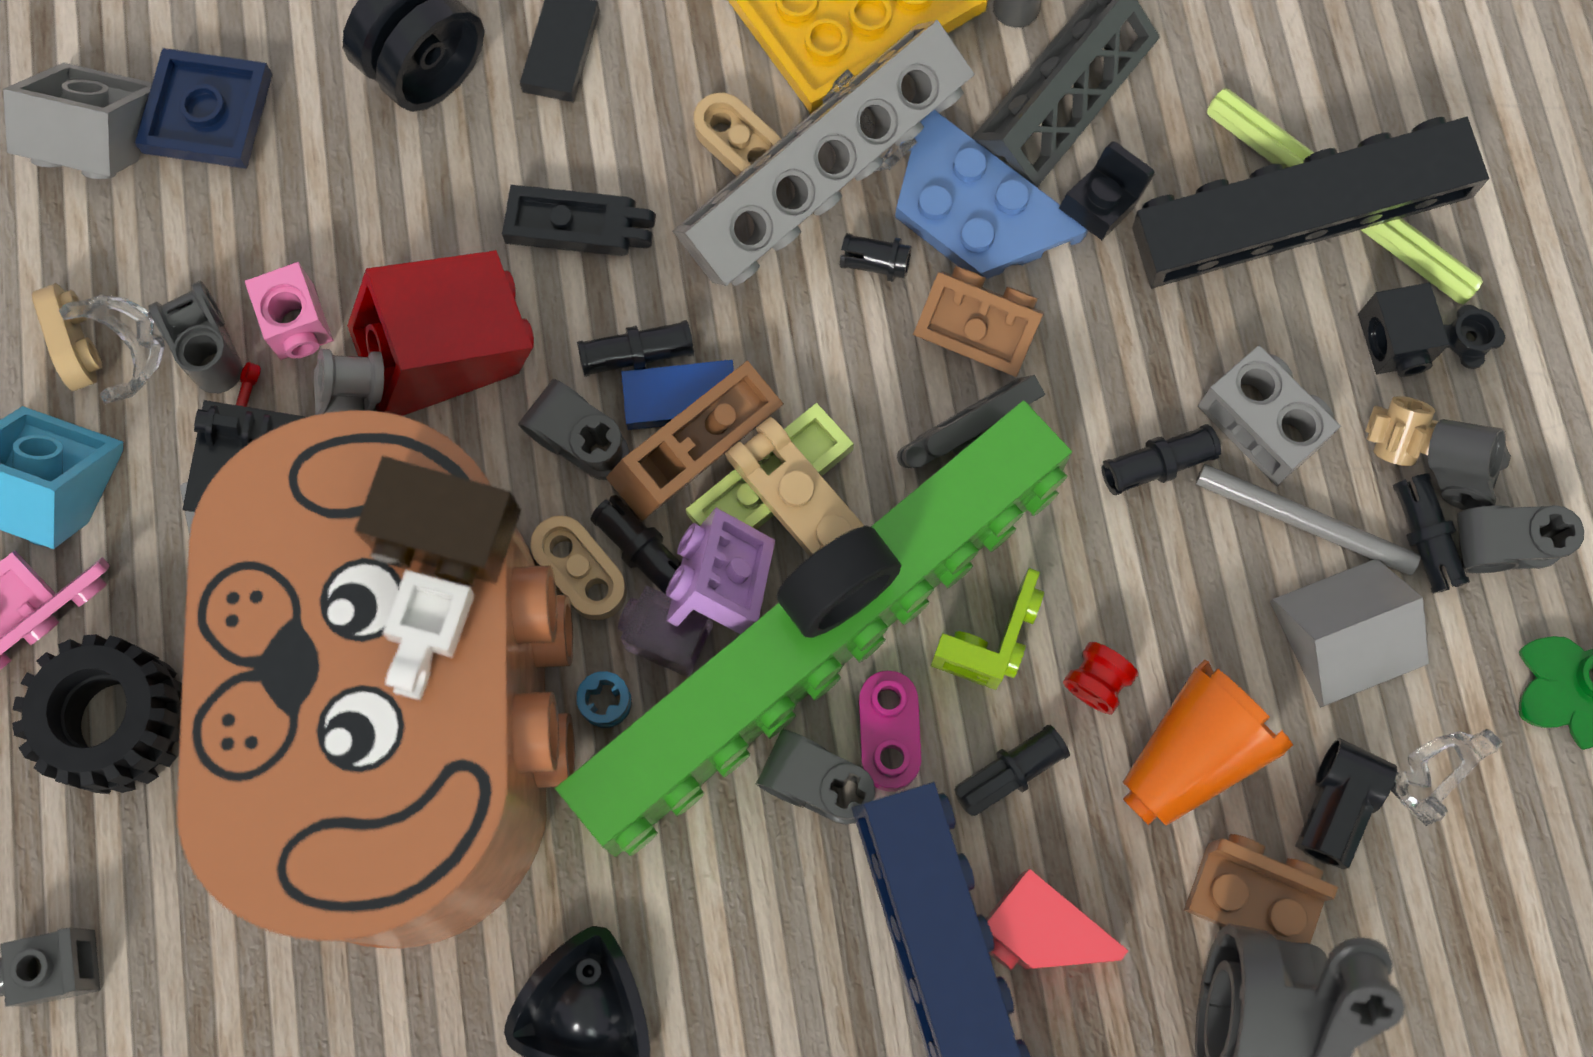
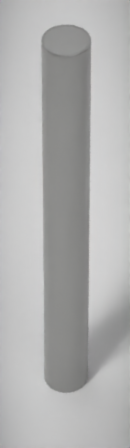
[1195,464,1421,576]

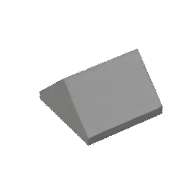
[1270,559,1429,708]

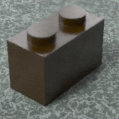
[355,456,521,587]

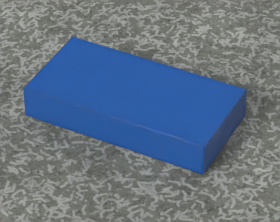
[621,359,734,430]

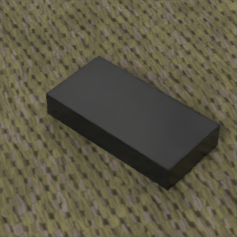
[520,0,600,103]

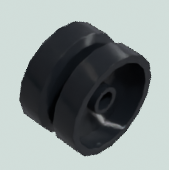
[342,0,485,112]

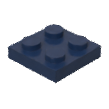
[135,48,273,169]

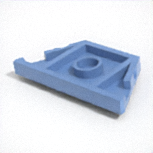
[895,110,1088,279]

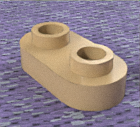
[693,93,781,177]
[32,283,102,391]
[530,516,627,620]

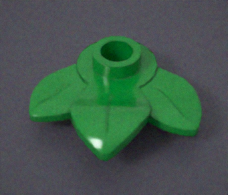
[1518,636,1593,750]

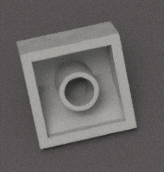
[3,63,152,179]

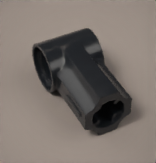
[1295,738,1397,869]

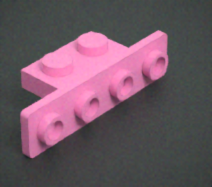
[0,550,110,670]

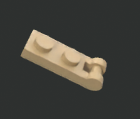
[725,417,864,556]

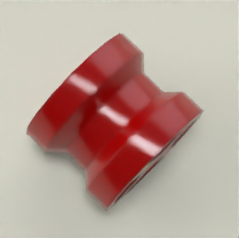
[1063,642,1139,715]

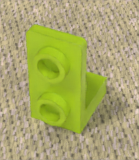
[930,568,1045,690]

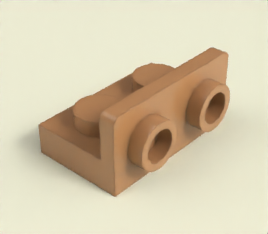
[913,265,1045,377]
[1184,834,1338,944]

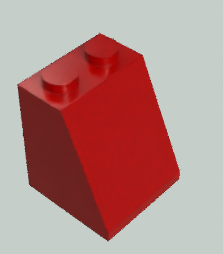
[347,250,534,416]

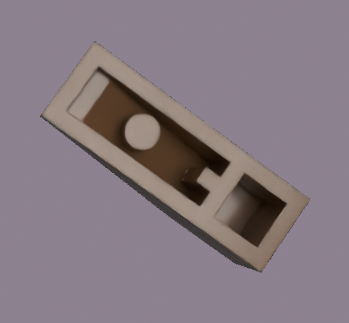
[606,360,784,522]

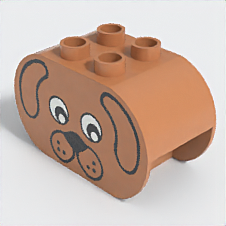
[177,410,575,948]

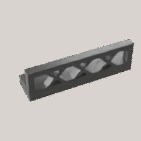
[971,0,1160,187]

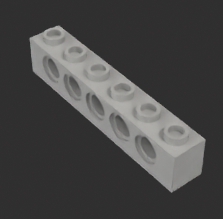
[672,20,975,286]

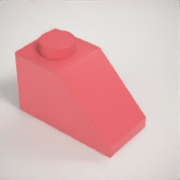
[986,869,1129,970]

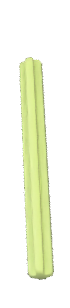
[1207,88,1483,304]

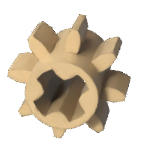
[1365,396,1439,466]

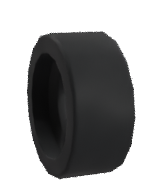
[777,525,901,638]

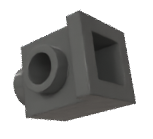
[0,927,101,1007]

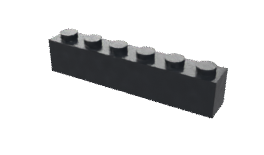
[1132,116,1489,289]

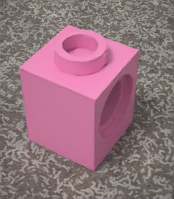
[245,262,333,360]

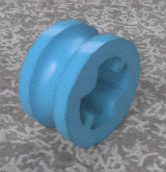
[576,671,632,728]

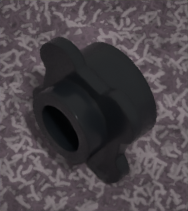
[1444,305,1505,369]

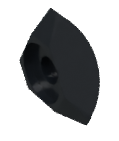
[504,926,650,1057]

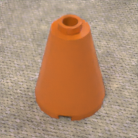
[1123,659,1293,826]

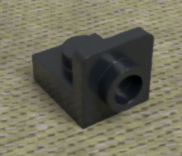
[1059,141,1155,240]

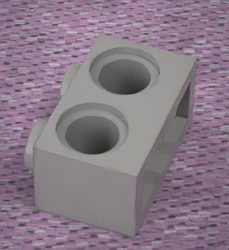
[1198,345,1341,486]

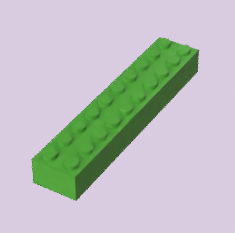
[555,400,1072,857]

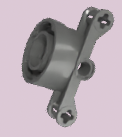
[1194,924,1405,1057]

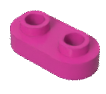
[858,670,921,791]

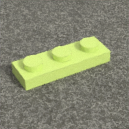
[686,403,854,530]

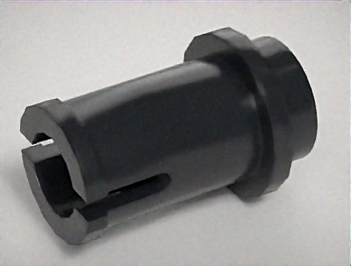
[840,233,912,282]

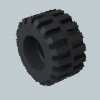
[12,634,183,794]

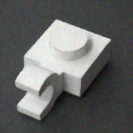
[383,570,474,700]

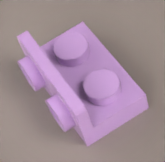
[666,507,775,634]

